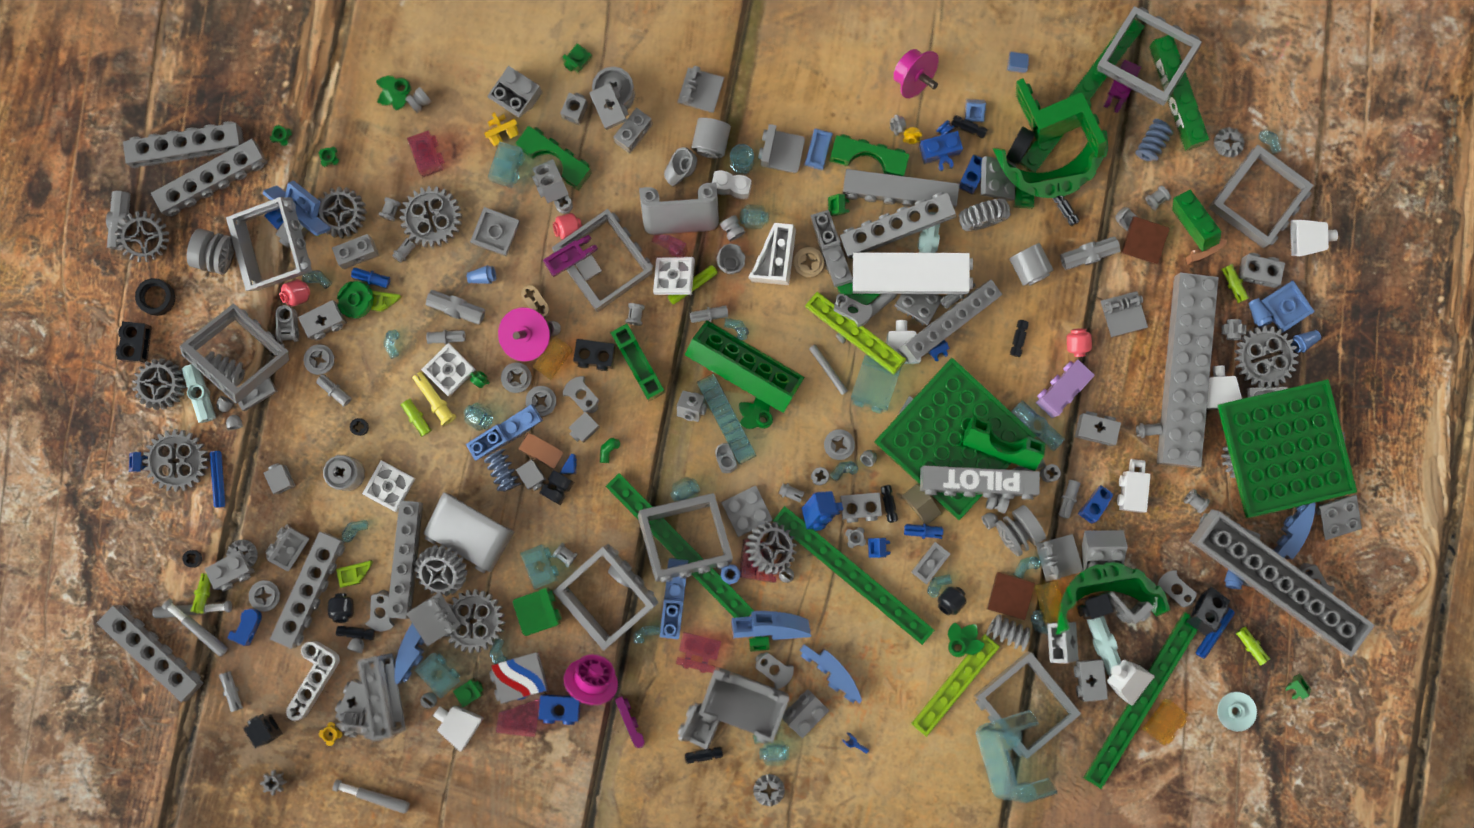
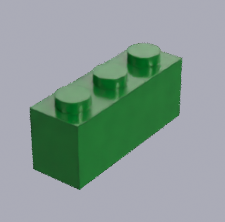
[1172,189,1222,252]

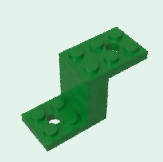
[1016,78,1108,158]

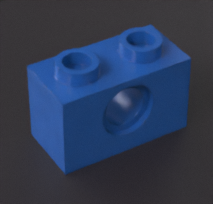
[538,694,581,725]

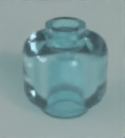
[740,204,769,229]
[464,402,493,431]
[670,477,700,502]
[759,740,789,766]

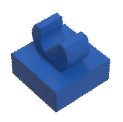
[264,208,284,230]
[928,340,949,361]
[129,452,148,472]
[868,538,891,558]

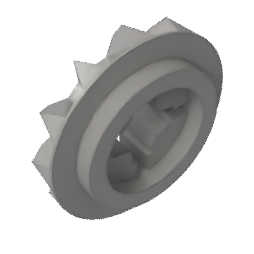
[1214,127,1245,157]
[304,344,335,375]
[501,363,532,393]
[526,386,556,416]
[824,429,855,460]
[226,540,258,568]
[249,580,281,612]
[753,774,785,807]

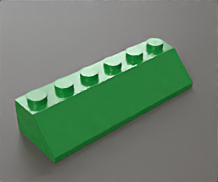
[685,320,805,413]

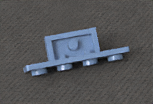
[263,181,331,236]

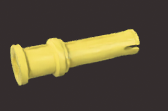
[412,371,456,426]

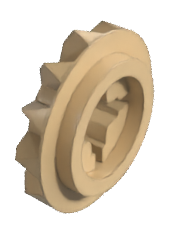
[794,247,824,277]

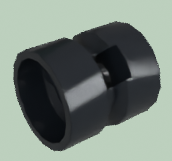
[539,470,575,506]

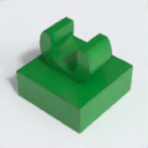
[1014,187,1035,209]
[828,194,850,217]
[749,636,770,652]
[1286,673,1311,700]

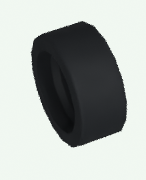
[1006,126,1036,165]
[135,278,176,316]

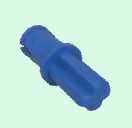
[351,268,390,289]
[904,524,943,539]

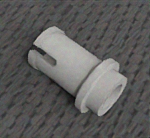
[392,238,416,263]
[1136,423,1162,438]
[778,483,804,503]

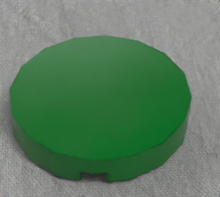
[337,281,374,319]

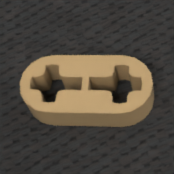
[521,285,550,318]

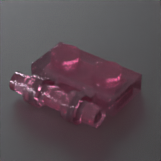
[676,632,721,673]

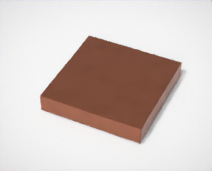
[1121,216,1170,264]
[987,572,1035,620]

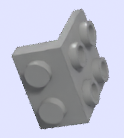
[758,124,805,173]
[1104,592,1154,624]
[678,703,720,750]

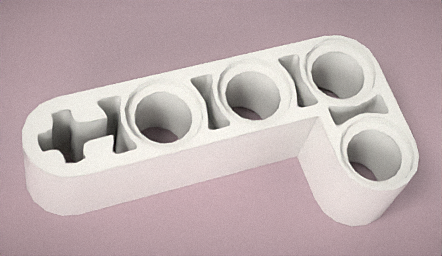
[286,641,340,721]

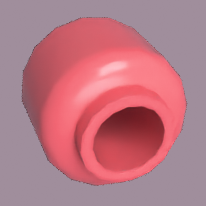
[553,213,582,240]
[279,279,310,307]
[1067,329,1092,357]

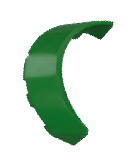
[993,130,1109,198]
[1056,563,1170,635]

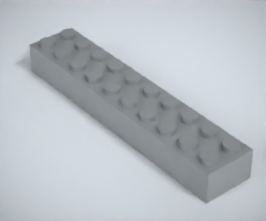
[1157,273,1219,468]
[1189,509,1375,657]

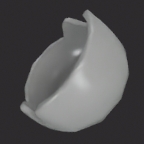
[717,243,745,275]

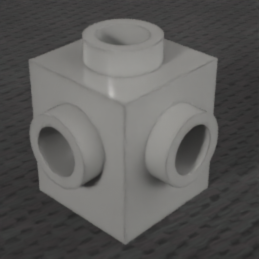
[677,391,707,422]

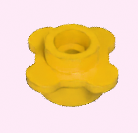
[902,127,922,144]
[319,722,343,746]

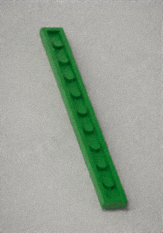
[1019,19,1145,173]
[605,473,754,618]
[773,506,934,645]
[1083,612,1198,789]

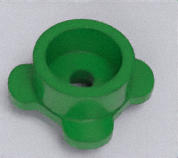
[270,125,292,146]
[319,147,339,167]
[470,371,490,388]

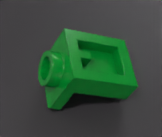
[562,43,592,74]
[453,678,484,707]

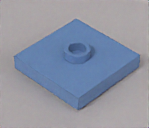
[1261,280,1315,333]

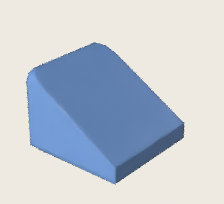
[1007,52,1029,73]
[965,99,986,122]

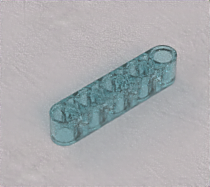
[697,373,756,465]

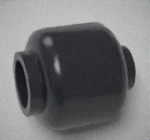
[938,587,967,616]
[328,593,354,623]

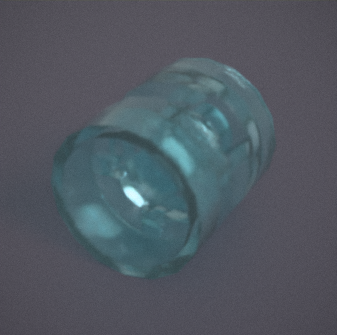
[730,144,754,175]

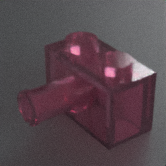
[407,130,445,177]

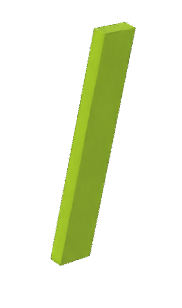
[805,292,906,375]
[911,634,1000,737]

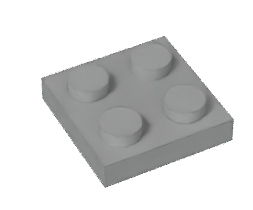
[981,156,1016,201]
[470,207,520,256]
[721,486,773,537]

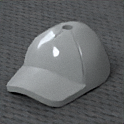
[664,147,697,187]

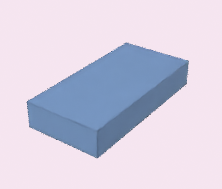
[805,129,833,170]

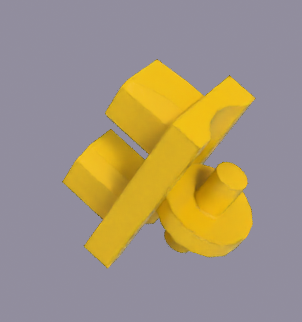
[484,112,519,146]

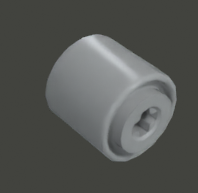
[691,118,731,158]
[1009,243,1054,286]
[323,455,365,491]

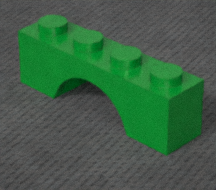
[515,126,592,191]
[830,134,910,176]
[610,324,665,402]
[963,416,1046,471]

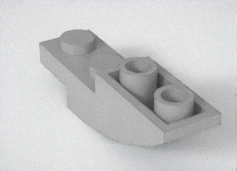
[810,210,853,287]

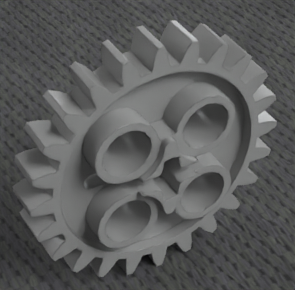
[399,186,462,248]
[1234,326,1299,388]
[143,429,209,492]
[445,589,505,653]

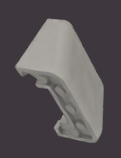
[639,182,719,235]
[423,492,514,573]
[698,667,789,744]

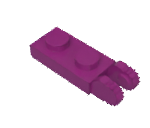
[1103,59,1141,113]
[543,235,598,277]
[615,695,645,748]

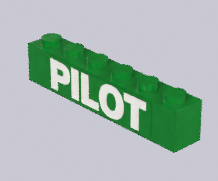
[1149,35,1209,151]

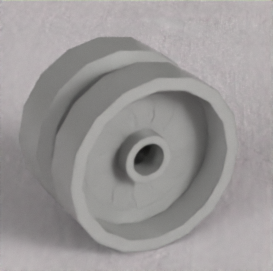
[592,67,635,111]

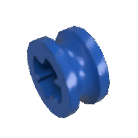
[936,120,955,135]

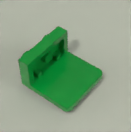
[513,587,562,636]

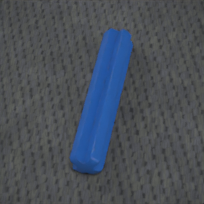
[210,451,225,508]
[1195,607,1235,659]

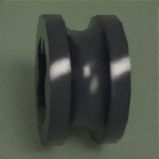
[350,418,369,436]
[182,550,202,568]

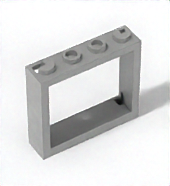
[1097,6,1202,106]
[1208,145,1313,248]
[226,197,312,291]
[552,209,653,312]
[180,303,289,404]
[638,493,733,582]
[553,544,659,651]
[974,651,1081,759]
[357,653,406,741]

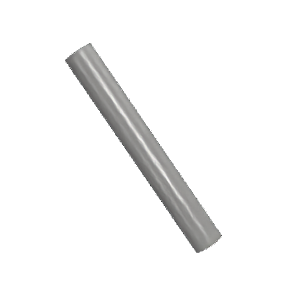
[809,345,848,395]

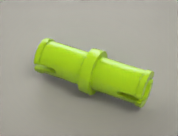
[1221,264,1249,303]
[400,398,432,437]
[191,573,211,614]
[1235,626,1270,665]

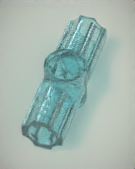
[1011,400,1065,451]

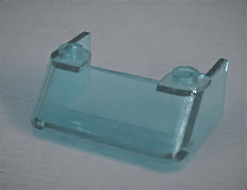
[976,710,1058,803]

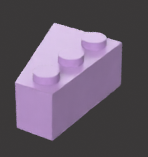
[1035,360,1095,418]

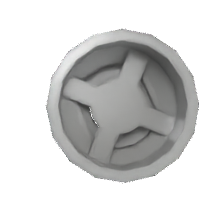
[405,87,432,113]
[720,215,745,241]
[986,495,1010,514]

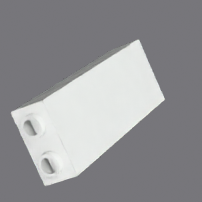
[853,253,973,294]

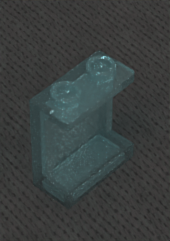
[850,355,901,414]

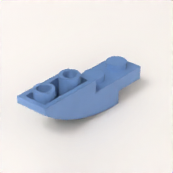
[466,404,543,461]
[1273,503,1316,560]
[660,558,688,639]
[731,611,811,640]
[394,623,425,684]
[799,644,862,703]

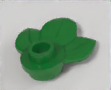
[376,76,411,111]
[739,397,773,429]
[948,623,985,657]

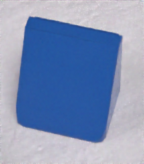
[560,454,577,474]

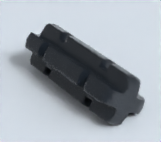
[951,115,988,139]
[1052,195,1080,226]
[1010,320,1029,357]
[881,485,898,523]
[336,626,375,640]
[685,747,723,764]

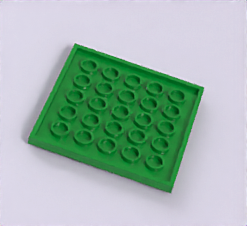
[874,357,1036,520]
[1217,379,1357,518]

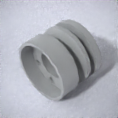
[187,228,235,275]
[995,505,1046,557]

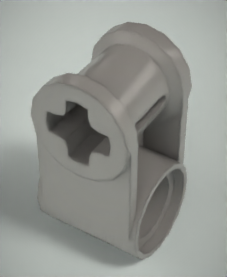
[275,305,299,343]

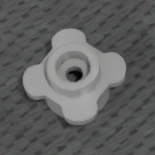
[890,114,906,136]
[845,527,866,548]

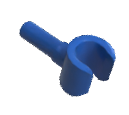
[842,732,869,754]

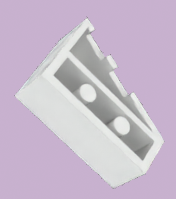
[748,223,796,285]

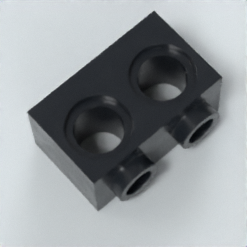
[116,321,152,364]
[573,339,616,371]
[1187,587,1231,636]
[1076,593,1114,620]
[243,714,283,749]

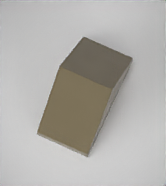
[902,484,941,526]

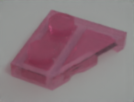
[652,234,687,257]
[740,539,776,583]
[496,699,540,738]

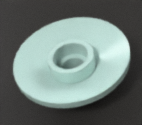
[1217,692,1257,731]

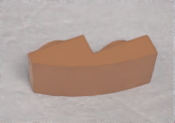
[1186,239,1227,265]
[518,433,564,469]

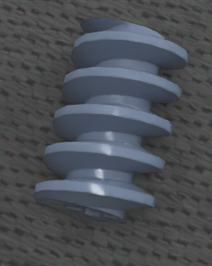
[1135,119,1174,161]
[484,449,521,492]

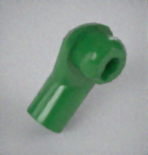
[600,438,620,463]

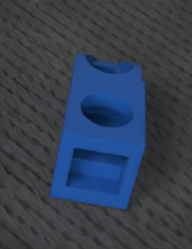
[959,154,982,194]
[1077,485,1114,524]
[227,608,262,646]

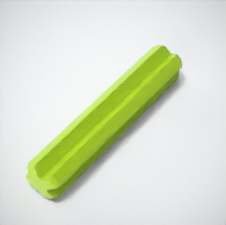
[668,265,717,305]

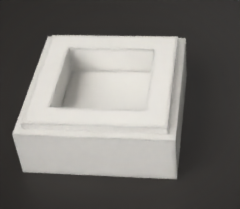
[575,255,602,281]

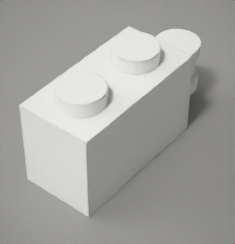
[1117,459,1150,513]

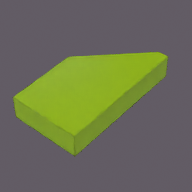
[371,291,401,312]
[336,560,373,588]

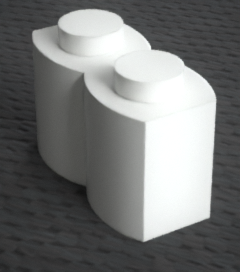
[712,170,752,199]

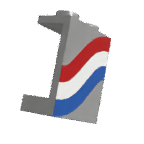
[489,652,549,704]

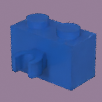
[919,131,963,171]
[802,491,844,531]

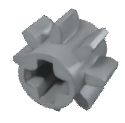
[1222,319,1247,340]
[260,770,287,796]

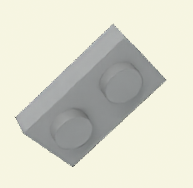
[205,550,255,591]
[782,689,830,738]

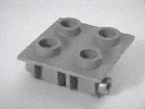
[678,66,724,113]
[1101,291,1148,337]
[895,294,943,325]
[1315,494,1362,540]
[1036,534,1083,582]
[406,592,461,646]
[336,712,371,739]

